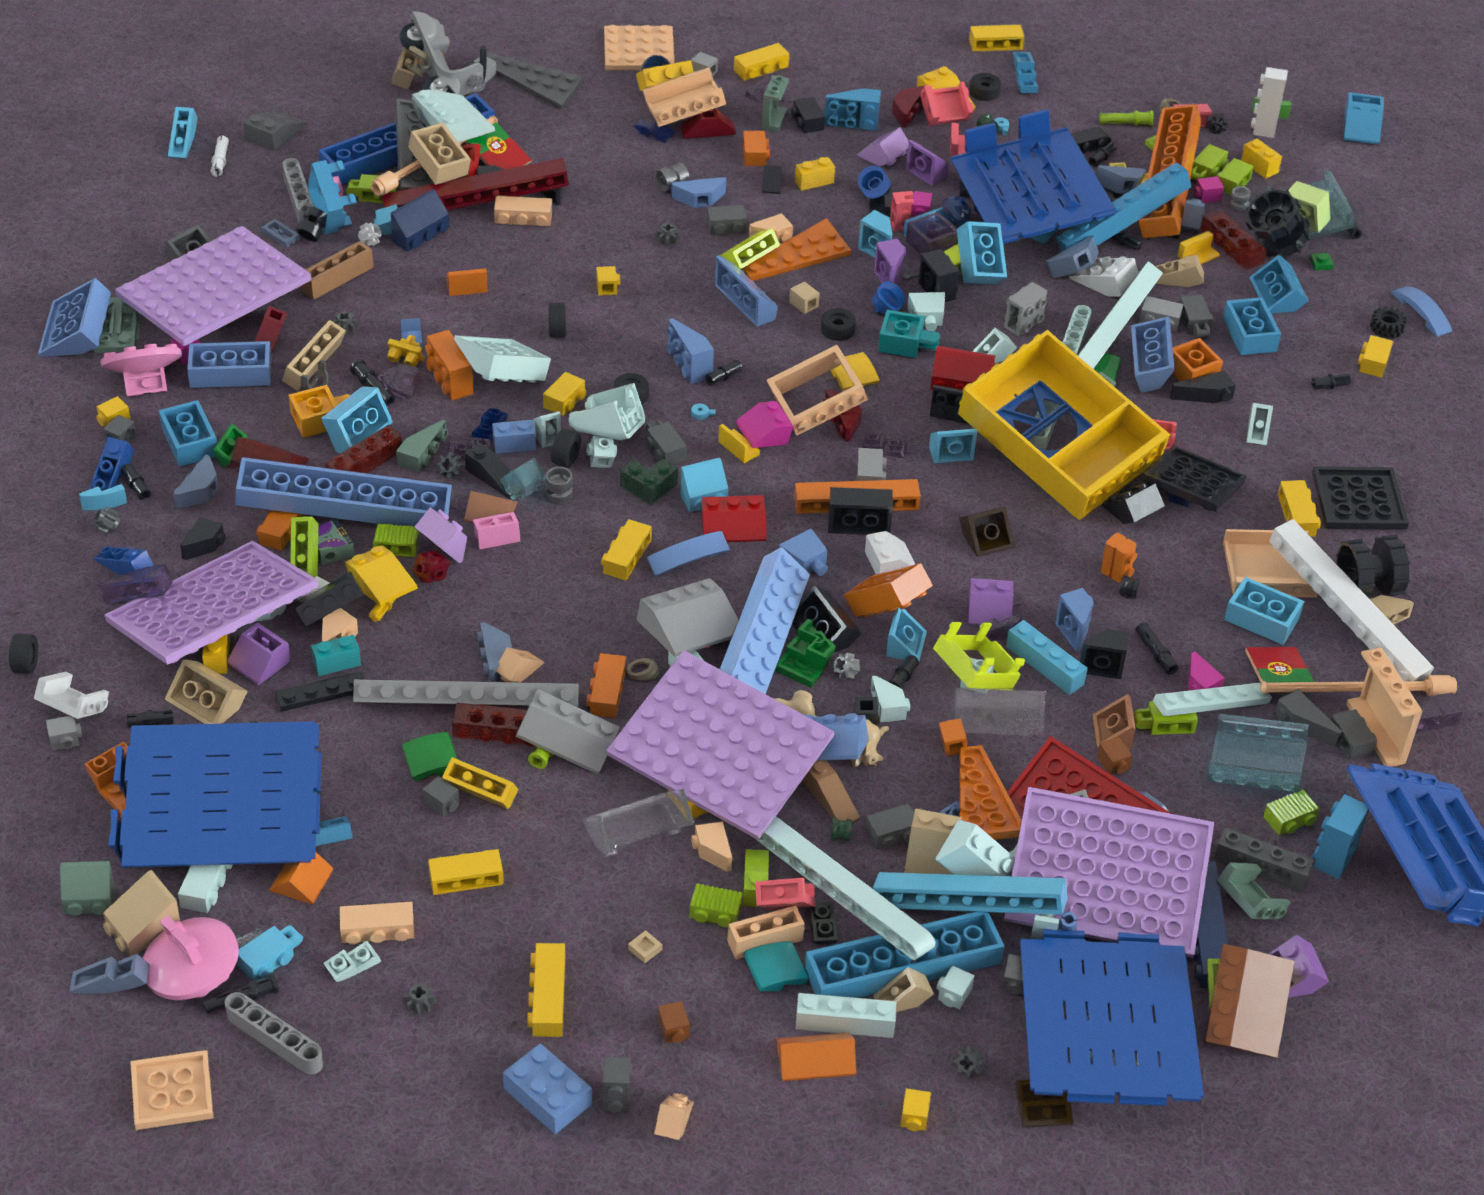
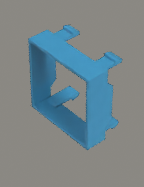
[307,160,357,235]

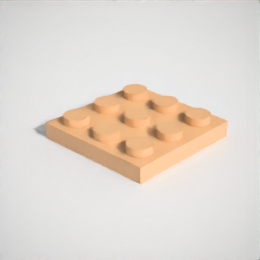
[131,1050,214,1130]

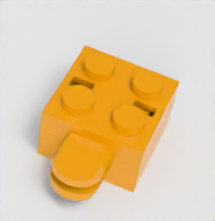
[288,385,350,438]

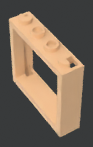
[767,345,868,436]

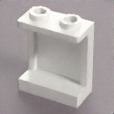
[34,672,109,719]

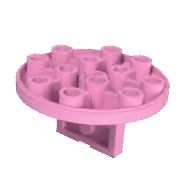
[100,344,182,397]
[143,915,239,1000]

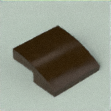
[1015,1080,1073,1128]

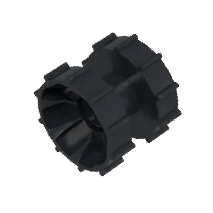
[1245,188,1311,259]
[1336,534,1410,599]

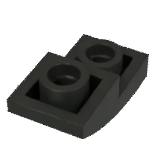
[809,903,838,943]

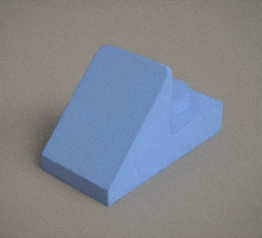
[400,318,422,348]

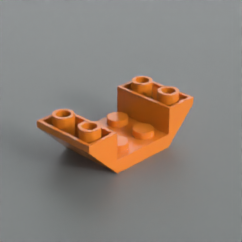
[84,741,169,816]

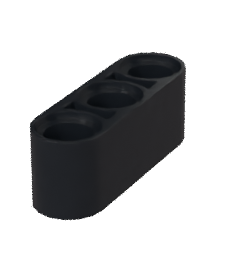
[1071,126,1111,154]

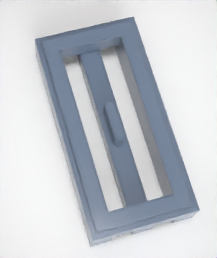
[261,219,301,248]

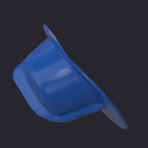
[857,166,891,199]
[872,281,906,315]

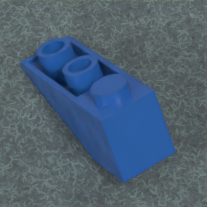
[89,437,134,491]
[93,546,157,583]

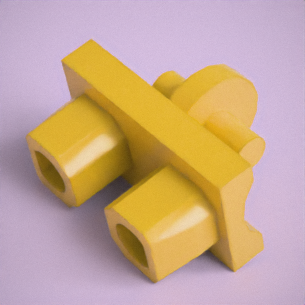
[387,335,425,368]

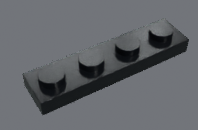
[275,671,365,712]

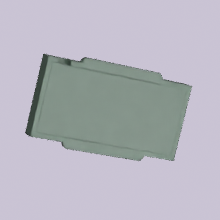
[94,297,141,353]

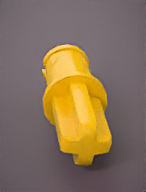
[369,598,397,622]

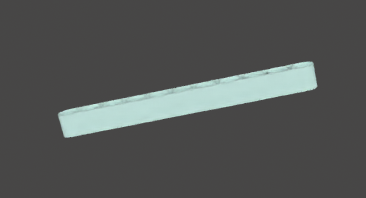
[1078,261,1163,369]
[1030,305,1091,449]
[758,817,935,960]

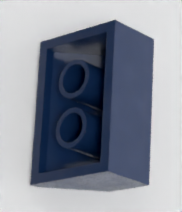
[390,189,449,252]

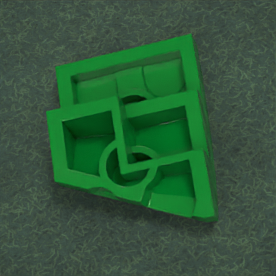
[774,619,836,688]

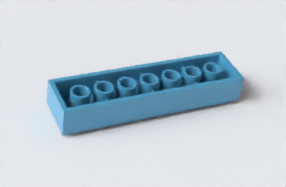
[805,911,1004,998]

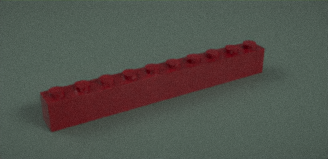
[382,158,569,210]

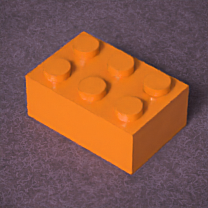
[425,330,473,401]

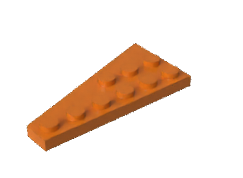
[742,218,851,281]
[959,745,1022,840]

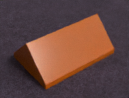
[776,1033,856,1081]

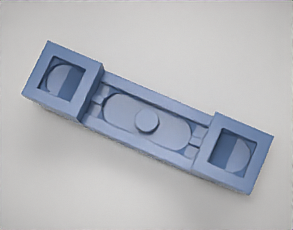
[1391,286,1452,337]
[646,531,730,577]

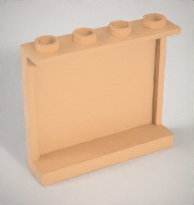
[643,68,726,127]
[1223,529,1318,598]
[1346,647,1422,767]

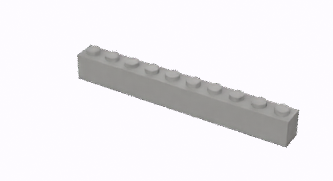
[353,679,579,707]

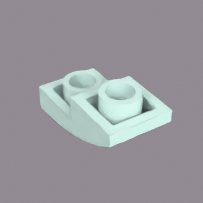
[1031,914,1059,940]
[324,941,381,982]

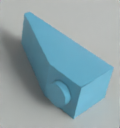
[168,107,198,159]

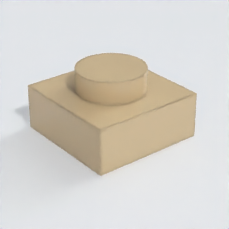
[628,930,662,963]

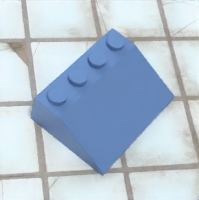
[38,278,111,357]

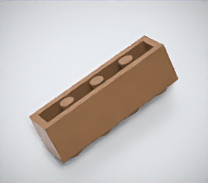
[301,241,374,300]

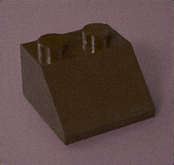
[959,506,1015,557]

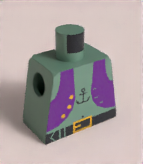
[318,518,355,565]

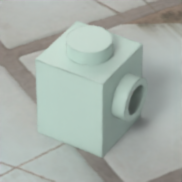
[936,966,974,1010]

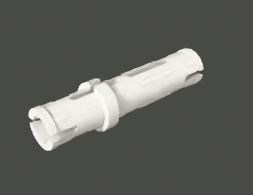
[211,136,229,177]

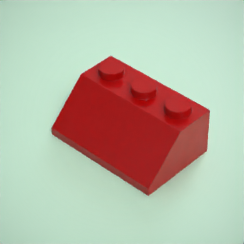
[930,346,996,390]
[701,495,767,542]

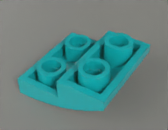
[743,941,809,991]

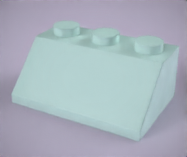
[935,819,1015,876]

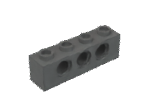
[1214,828,1314,893]

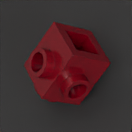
[412,551,450,583]

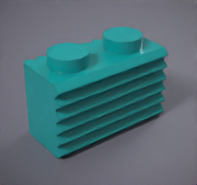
[311,634,361,676]

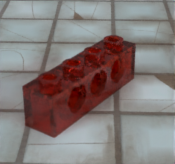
[1201,209,1266,270]
[325,425,402,474]
[452,702,535,746]

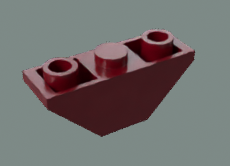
[892,86,924,128]
[681,108,736,139]
[254,306,287,353]
[823,389,862,442]

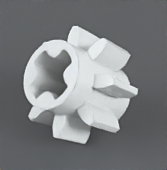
[358,222,382,246]

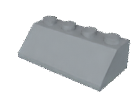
[516,689,619,774]

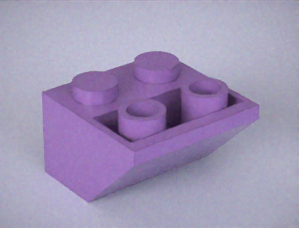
[227,622,291,686]
[1269,935,1329,998]

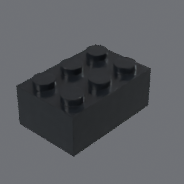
[828,487,893,535]

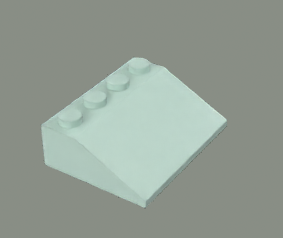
[412,89,495,143]
[454,335,551,383]

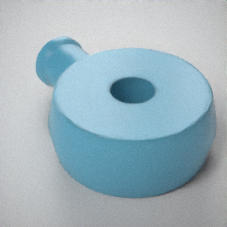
[993,118,1009,135]
[691,404,716,420]

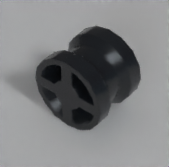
[1119,574,1141,599]

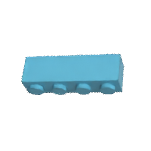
[1006,620,1087,695]

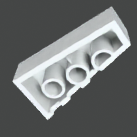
[1251,67,1288,138]

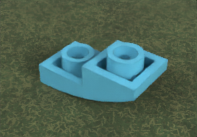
[79,484,127,510]

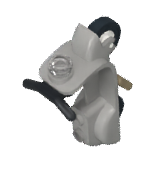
[400,11,487,95]

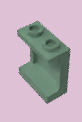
[762,75,789,132]
[1217,863,1291,919]

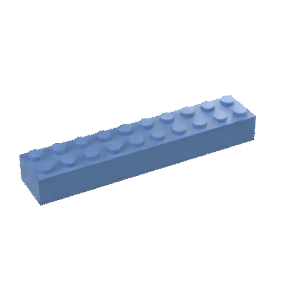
[235,457,452,527]

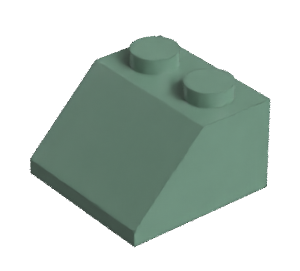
[60,861,115,916]

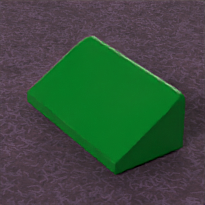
[212,423,248,468]

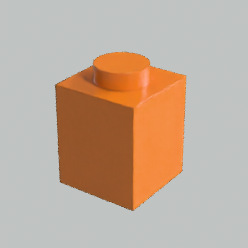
[939,718,967,756]

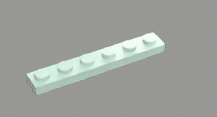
[1153,683,1272,716]

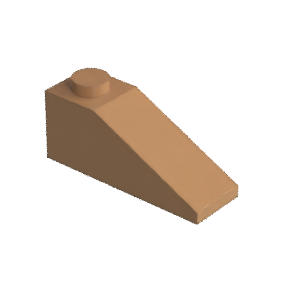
[803,760,860,828]

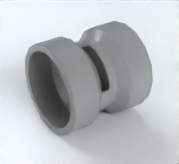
[1231,186,1250,211]

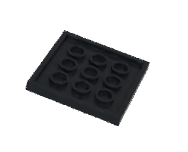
[1141,445,1246,512]
[1312,466,1409,529]

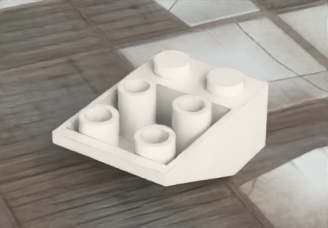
[1068,257,1139,297]

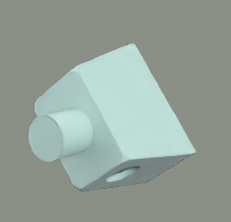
[907,292,945,331]

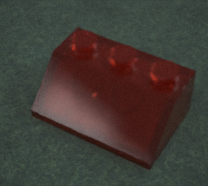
[231,436,309,467]

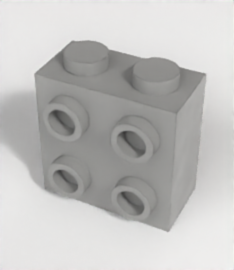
[1004,282,1047,336]

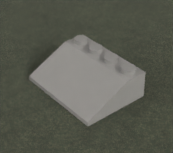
[637,578,739,657]

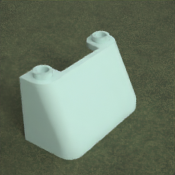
[569,383,645,440]

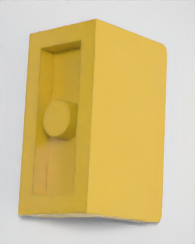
[1178,231,1220,264]
[718,424,760,463]

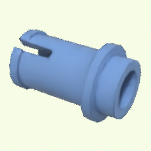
[1058,912,1077,931]

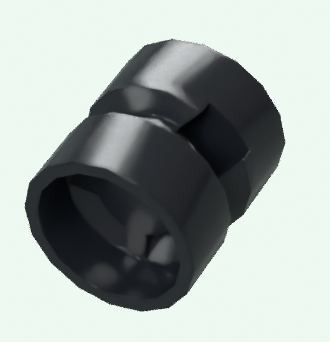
[296,206,327,242]

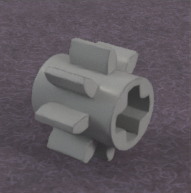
[833,652,860,680]

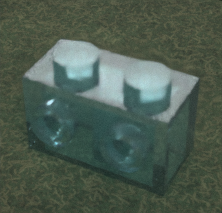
[499,458,546,500]

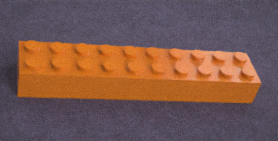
[1138,104,1201,238]

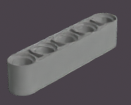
[282,158,314,223]
[225,992,323,1074]

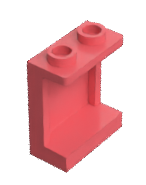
[920,82,973,126]
[755,878,816,911]

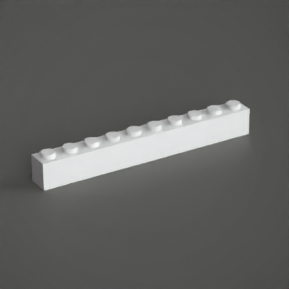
[1269,519,1434,681]

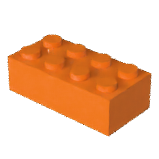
[844,563,933,618]

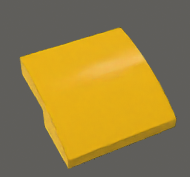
[830,352,879,391]

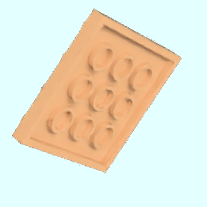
[604,25,674,70]

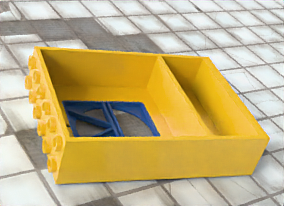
[958,330,1170,520]

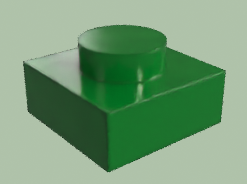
[1310,253,1334,271]

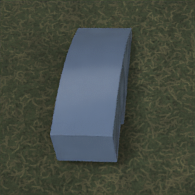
[69,954,149,994]

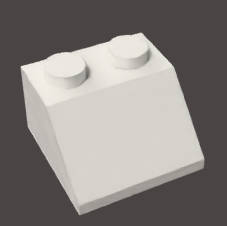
[865,531,915,574]

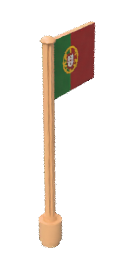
[371,116,532,196]
[1245,647,1457,697]

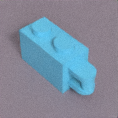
[237,925,303,980]

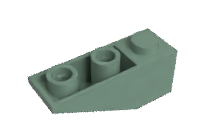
[396,420,448,472]

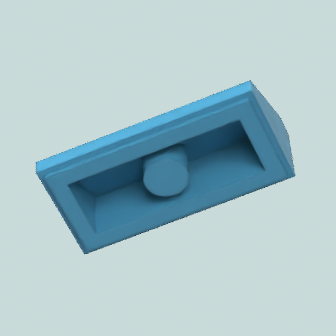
[316,816,352,846]

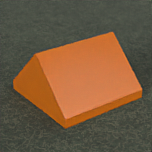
[446,268,488,296]
[270,853,333,905]

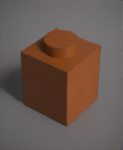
[1097,737,1132,775]
[658,1001,690,1043]

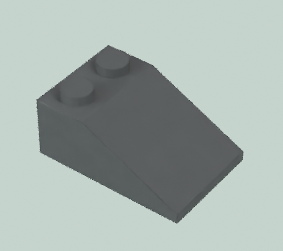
[243,111,307,151]
[164,224,211,261]

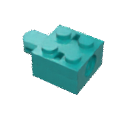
[878,310,940,358]

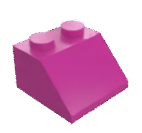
[736,401,793,448]

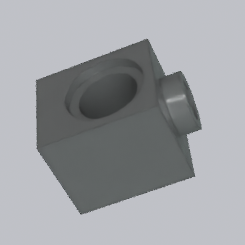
[103,415,137,443]

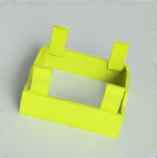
[933,622,1025,688]

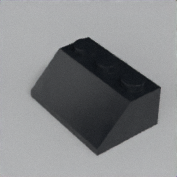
[792,585,861,653]

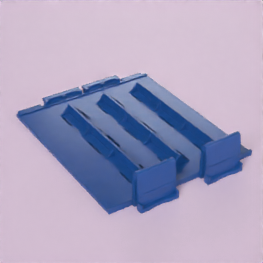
[951,109,1117,244]
[108,721,322,869]
[1346,763,1484,927]
[1020,929,1204,1106]

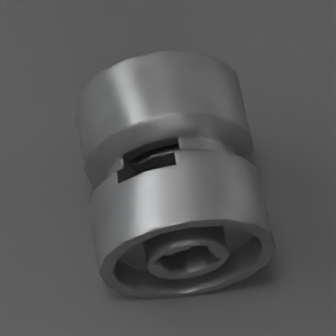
[656,163,690,192]
[546,467,573,505]

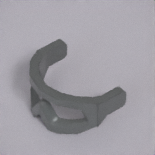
[301,361,329,390]

